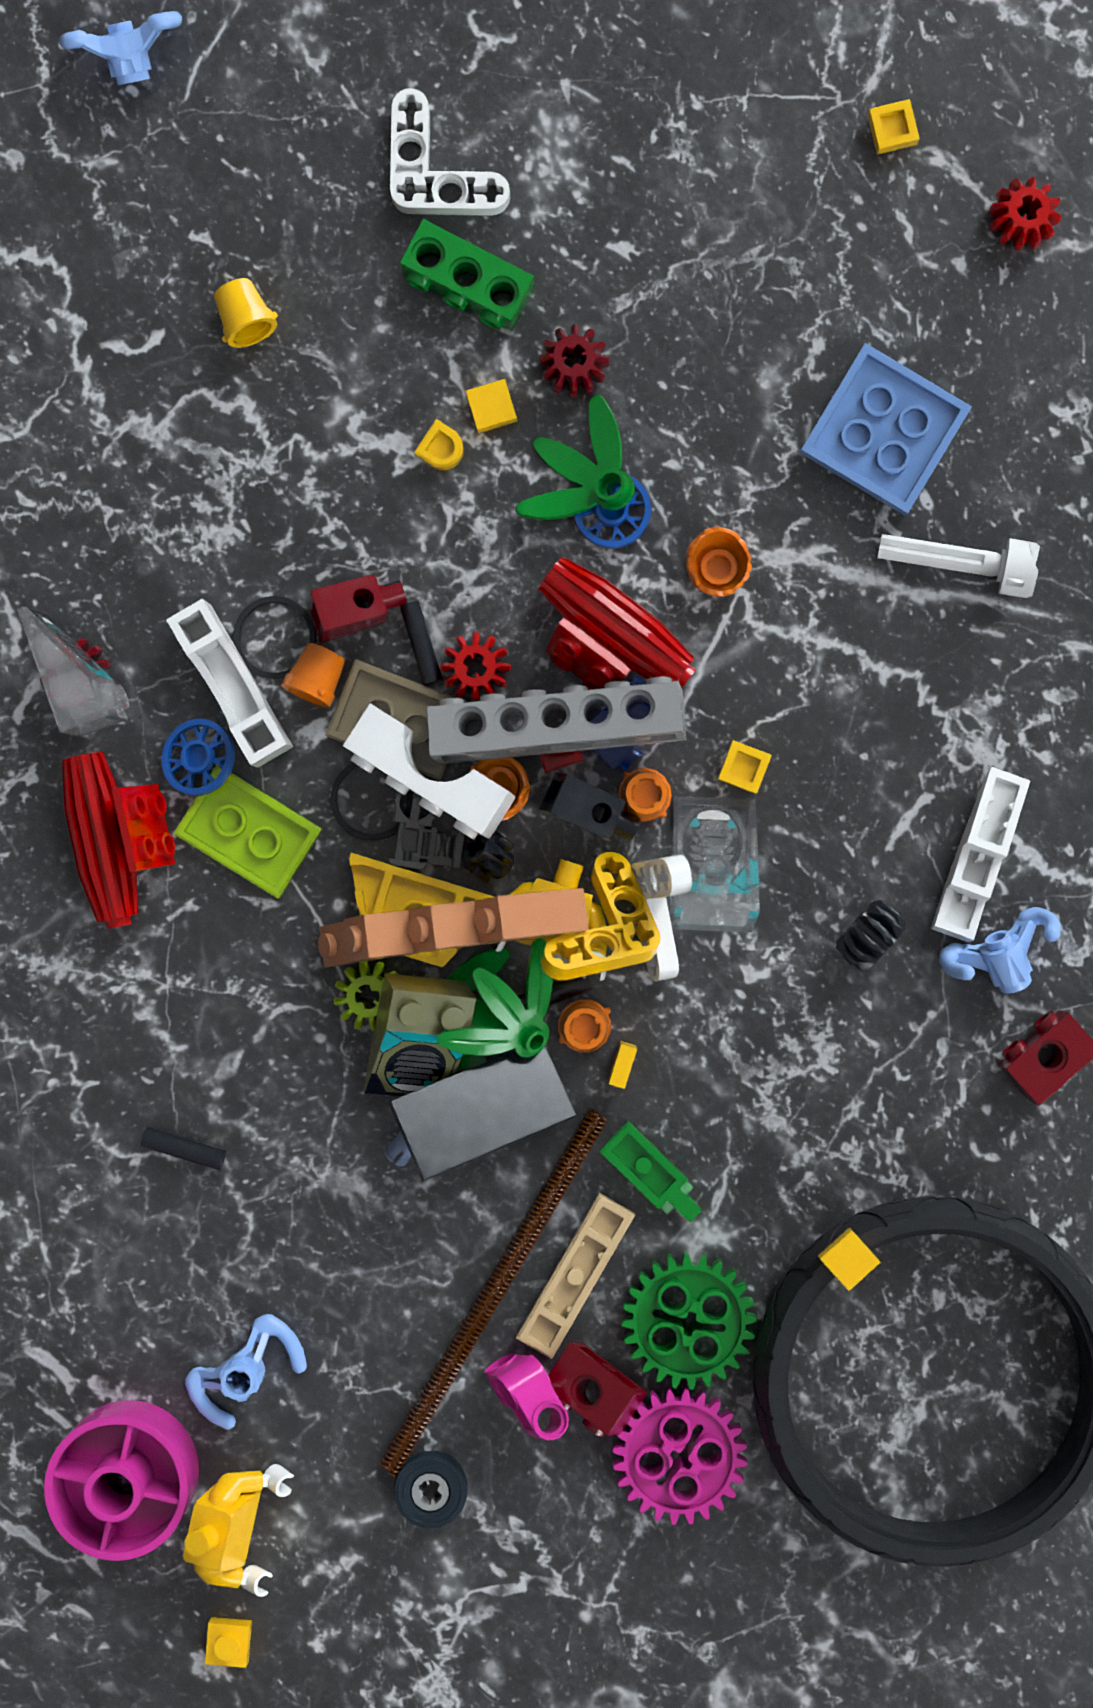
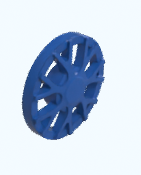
[574,475,651,549]
[161,719,235,796]

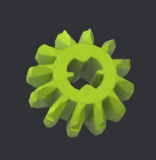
[334,961,398,1031]

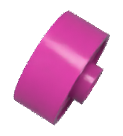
[44,1400,199,1561]

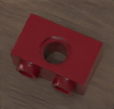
[997,1010,1093,1106]
[548,1342,648,1437]

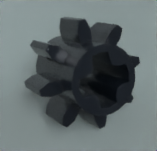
[464,830,515,883]

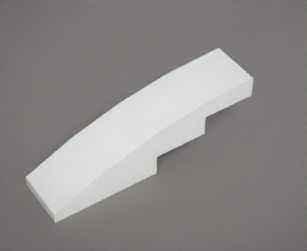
[931,767,1030,943]

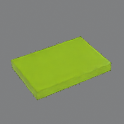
[173,765,323,899]

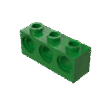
[400,219,535,331]

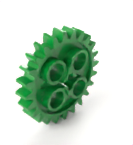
[621,1251,757,1390]

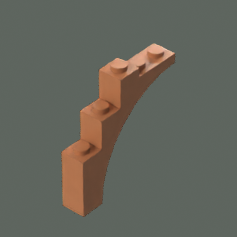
[318,888,589,968]

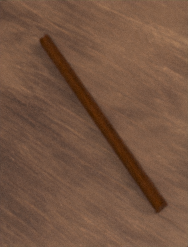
[379,1108,608,1477]

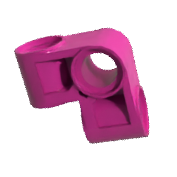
[484,1353,569,1440]

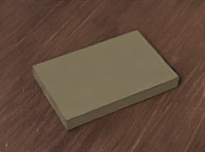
[325,659,467,781]

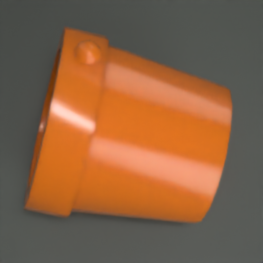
[281,643,345,709]
[618,768,672,822]
[558,999,611,1053]

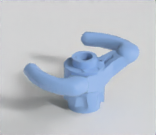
[59,11,182,85]
[939,907,1061,993]
[185,1314,307,1430]

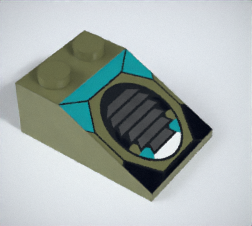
[363,973,476,1097]

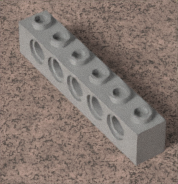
[427,677,686,764]

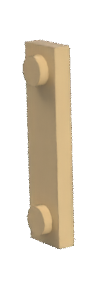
[516,1192,635,1359]

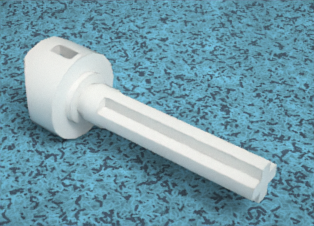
[878,534,1040,598]

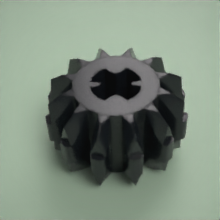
[836,900,906,970]

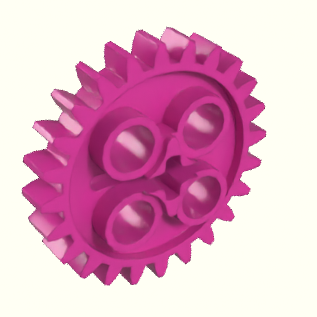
[612,1385,748,1525]

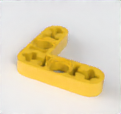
[541,852,661,980]

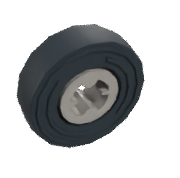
[394,1451,468,1528]

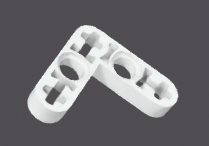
[390,88,510,216]
[631,854,692,982]

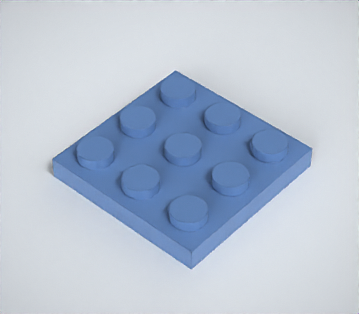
[799,343,972,516]

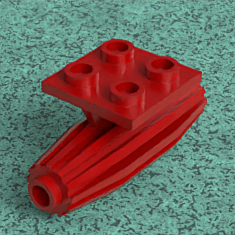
[538,556,696,690]
[62,752,176,929]

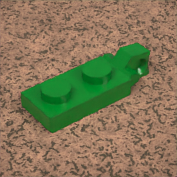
[599,1120,702,1223]

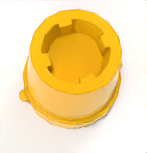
[214,278,278,348]

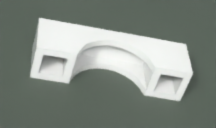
[166,599,293,768]
[343,703,516,840]

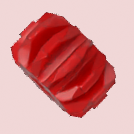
[989,176,1061,252]
[440,632,511,702]

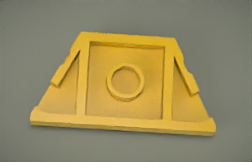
[349,853,495,968]

